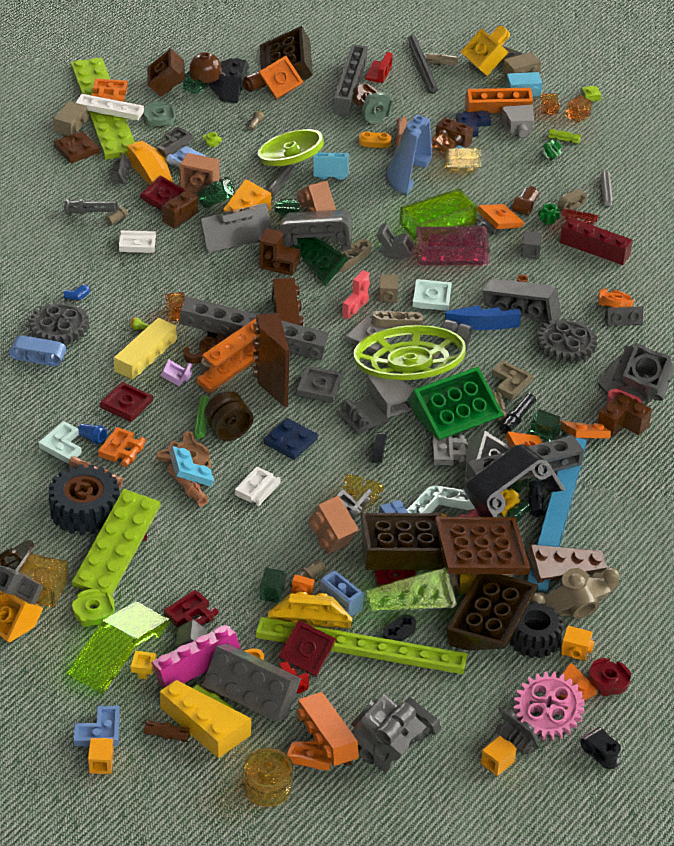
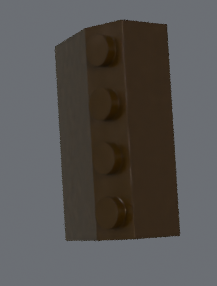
[260,26,313,80]
[361,513,446,571]
[446,574,538,651]

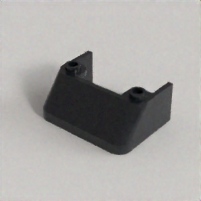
[464,444,565,517]

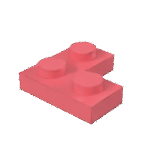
[342,270,370,319]

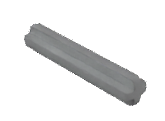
[600,171,613,206]

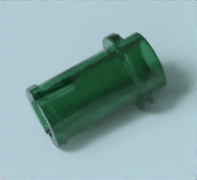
[507,500,530,522]

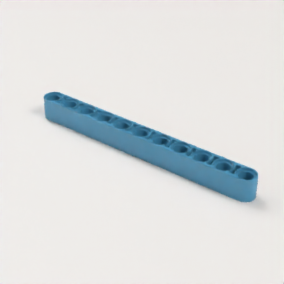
[528,436,587,593]

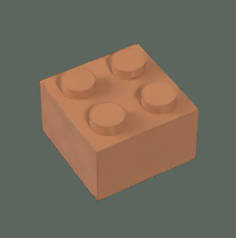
[180,153,220,199]
[308,496,359,554]

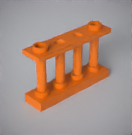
[196,318,256,394]

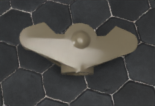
[530,567,620,619]

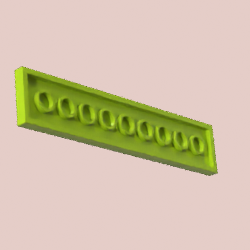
[71,58,135,160]

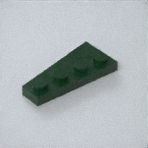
[293,237,349,286]

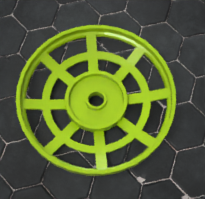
[353,325,466,380]

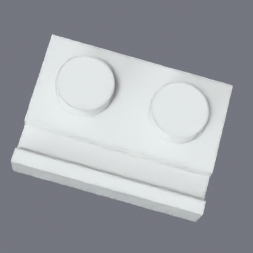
[119,231,156,253]
[235,467,281,506]

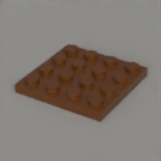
[435,517,530,575]

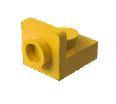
[500,489,521,517]

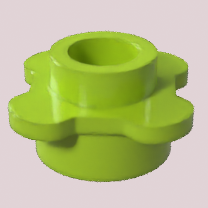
[203,132,222,147]

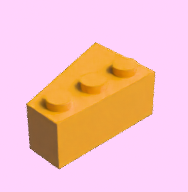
[223,179,271,213]

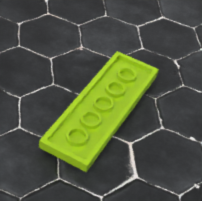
[72,489,161,596]

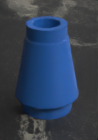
[78,424,107,444]

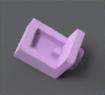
[160,359,192,387]

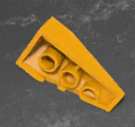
[127,141,173,186]

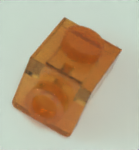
[540,93,560,115]
[431,132,457,157]

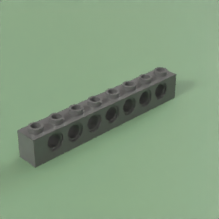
[179,296,329,360]

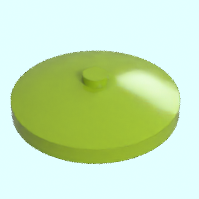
[258,129,324,166]

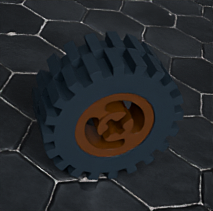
[48,464,119,535]

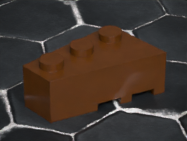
[271,278,303,326]

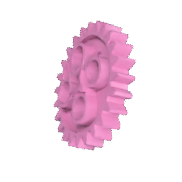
[514,672,585,741]

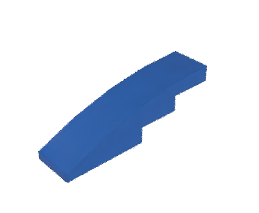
[444,305,521,330]

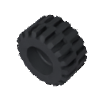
[509,602,563,658]

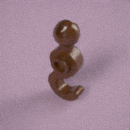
[183,334,229,364]

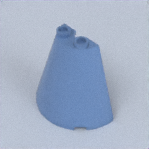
[386,115,432,195]

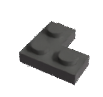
[157,126,194,156]

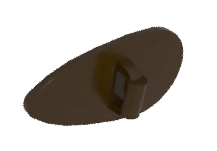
[0,540,34,571]

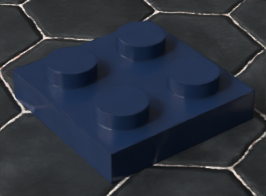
[264,418,318,460]

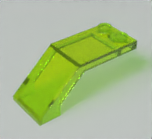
[67,601,170,695]

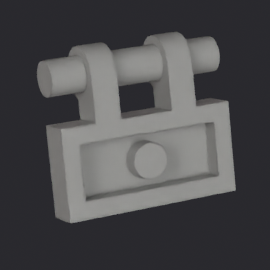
[432,434,467,467]

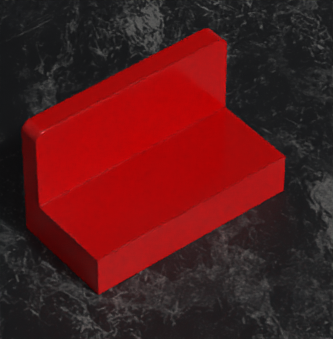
[365,52,393,83]

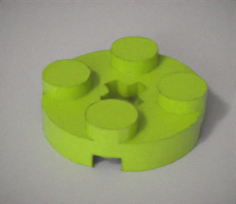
[72,589,115,627]

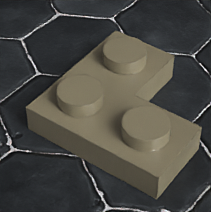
[492,360,534,400]

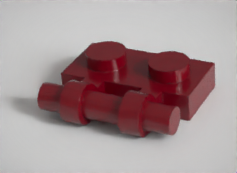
[164,590,219,627]

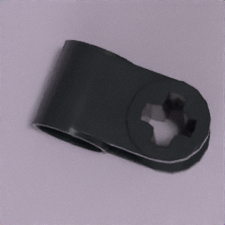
[580,727,621,769]

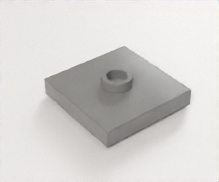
[346,317,395,354]

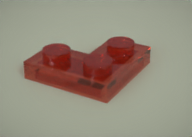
[561,209,600,225]

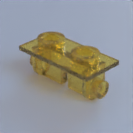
[341,474,384,501]

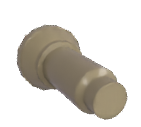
[249,111,264,131]

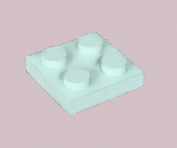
[413,279,452,311]

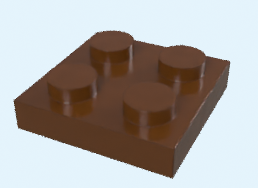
[54,131,100,163]

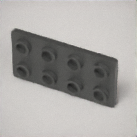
[200,203,272,252]

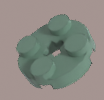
[361,92,393,124]
[143,101,176,127]

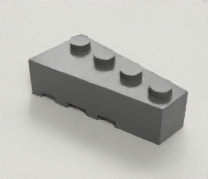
[482,278,561,324]

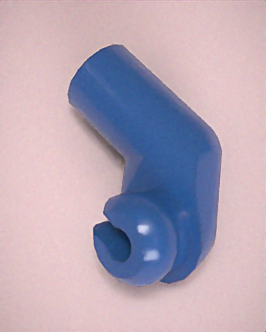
[64,285,90,300]

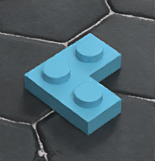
[169,446,214,487]

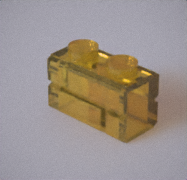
[444,148,481,172]

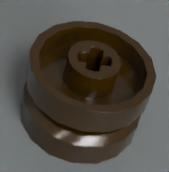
[204,391,253,441]

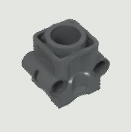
[612,343,674,403]
[351,693,426,773]

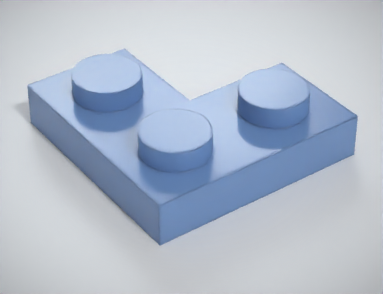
[74,706,120,746]

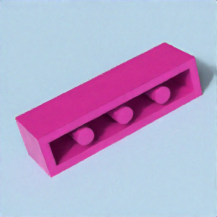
[152,625,241,688]

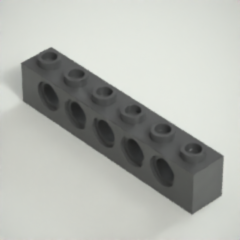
[333,44,368,116]
[466,436,584,481]

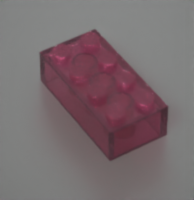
[415,226,490,266]

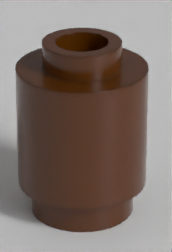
[243,72,265,92]

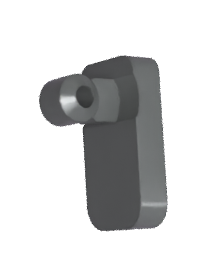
[404,697,441,741]

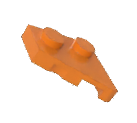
[560,421,611,438]
[286,740,332,771]

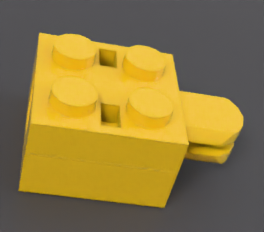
[460,26,510,76]

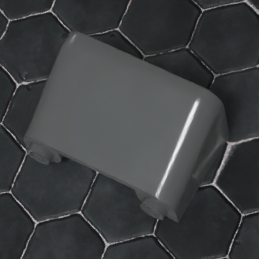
[278,210,353,250]

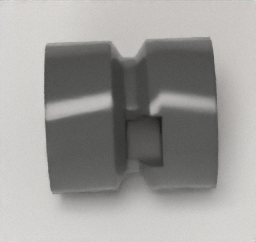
[440,319,472,348]

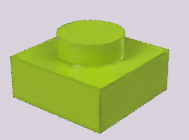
[581,86,601,102]

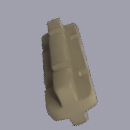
[493,392,507,423]

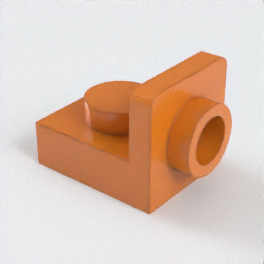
[291,574,315,595]

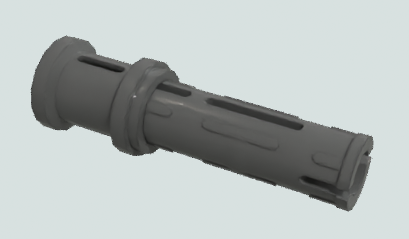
[64,199,118,215]

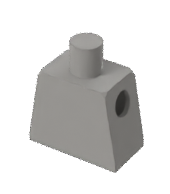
[501,105,534,137]

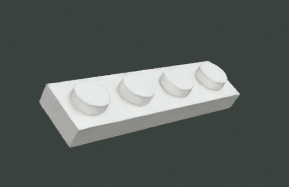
[76,94,144,120]

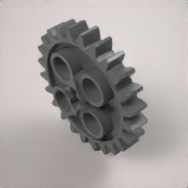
[29,301,89,345]
[537,318,597,363]

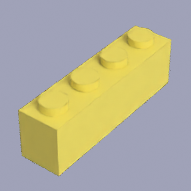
[114,317,177,380]

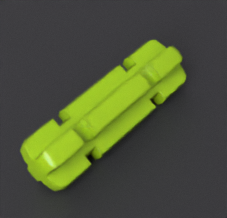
[548,129,581,144]

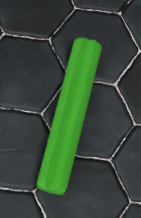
[194,395,210,440]

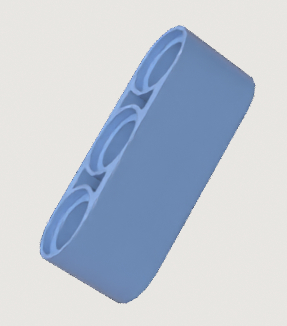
[9,335,67,366]

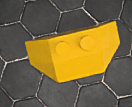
[268,592,352,629]

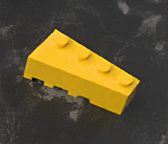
[160,680,251,759]

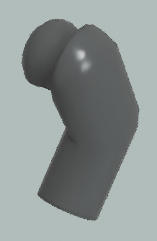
[474,217,500,235]

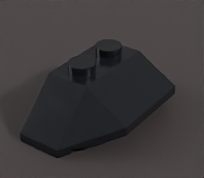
[209,58,249,103]

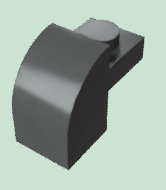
[376,223,416,260]
[0,565,44,605]

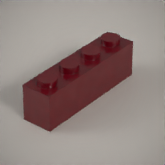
[560,217,633,265]

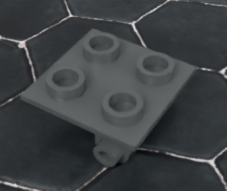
[337,398,390,434]
[496,706,540,755]

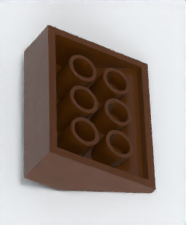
[253,313,289,407]

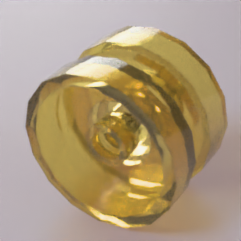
[243,748,293,807]

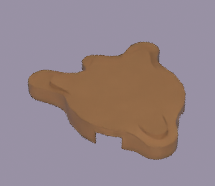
[156,431,211,469]

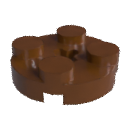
[353,84,380,111]

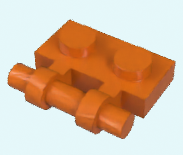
[92,79,128,102]
[98,427,146,467]

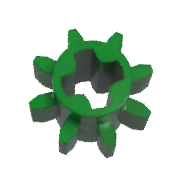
[542,139,562,160]
[538,203,560,225]

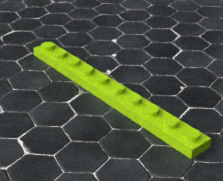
[256,617,468,675]

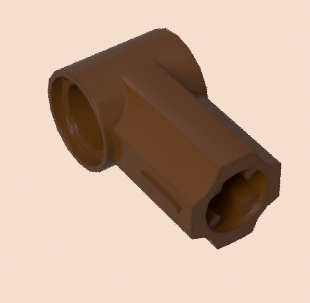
[512,186,539,216]

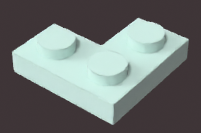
[38,421,81,464]

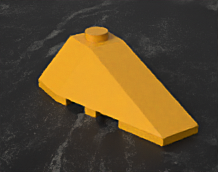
[0,590,43,642]

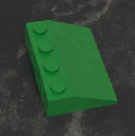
[407,366,504,441]

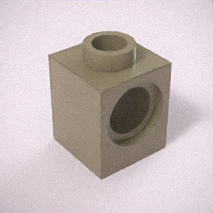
[379,274,398,303]

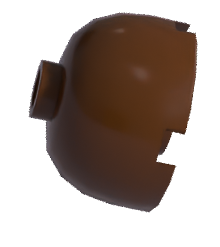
[189,52,222,83]

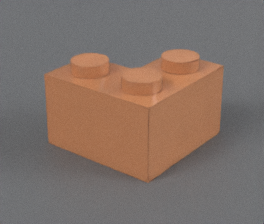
[297,181,336,212]

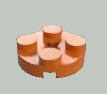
[598,289,634,308]

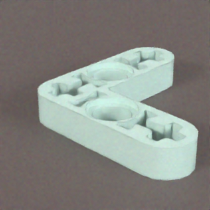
[407,486,475,513]

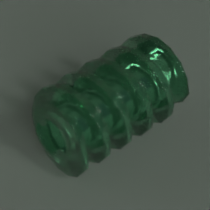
[197,176,235,208]

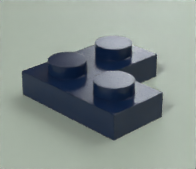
[456,111,491,137]

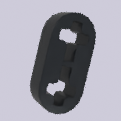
[372,432,387,463]
[383,614,416,642]

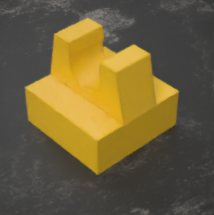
[131,651,157,680]

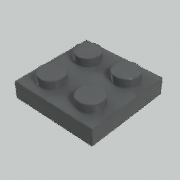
[297,366,343,403]

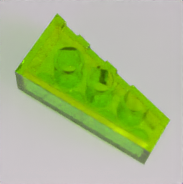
[364,567,458,611]

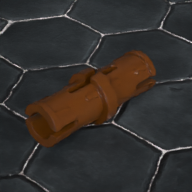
[144,720,190,742]

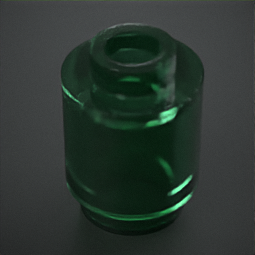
[275,199,300,216]

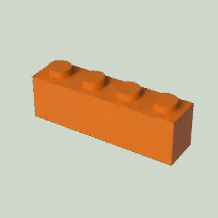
[464,88,533,113]
[296,692,359,766]

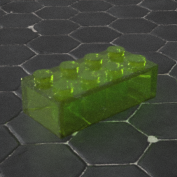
[399,188,477,243]

